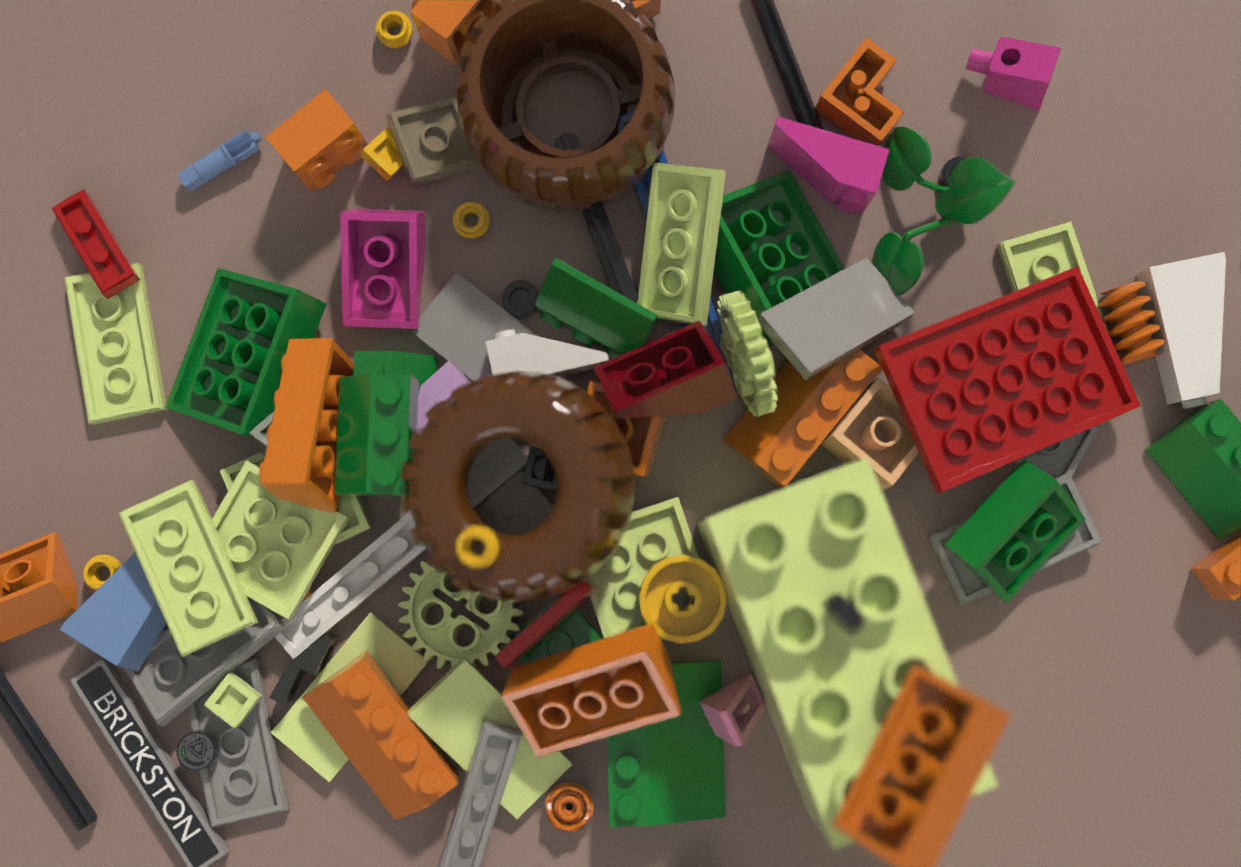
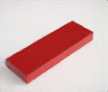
[51,189,140,299]
[496,579,598,668]

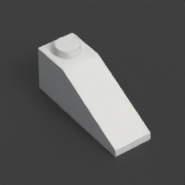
[485,329,609,377]

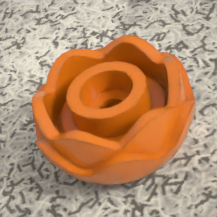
[545,782,594,832]

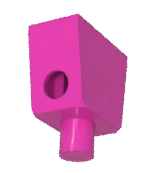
[966,37,1061,111]

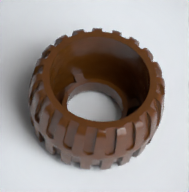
[455,0,675,212]
[400,371,636,601]

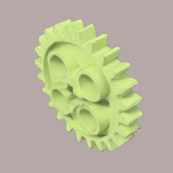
[717,291,778,417]
[398,561,524,670]

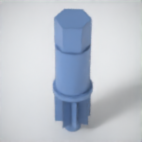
[178,129,263,192]

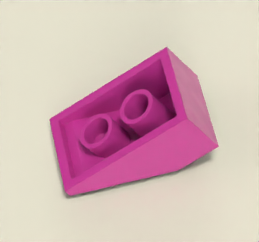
[767,116,889,214]
[340,209,426,329]

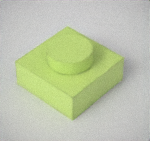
[204,672,263,729]

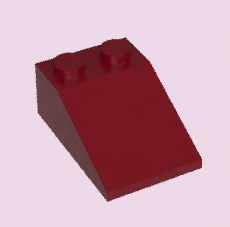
[593,320,737,418]

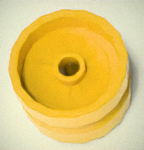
[639,555,727,643]

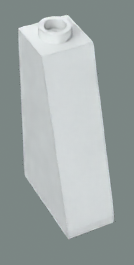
[1136,252,1226,409]

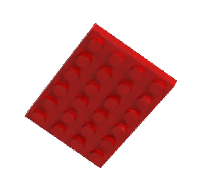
[874,266,1141,493]

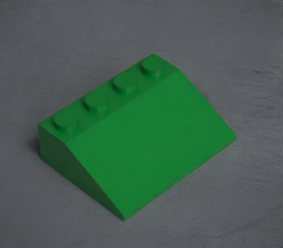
[714,170,845,348]
[165,268,327,437]
[607,660,726,827]

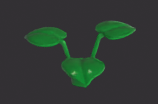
[872,126,1015,296]

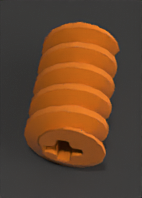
[1099,281,1165,366]

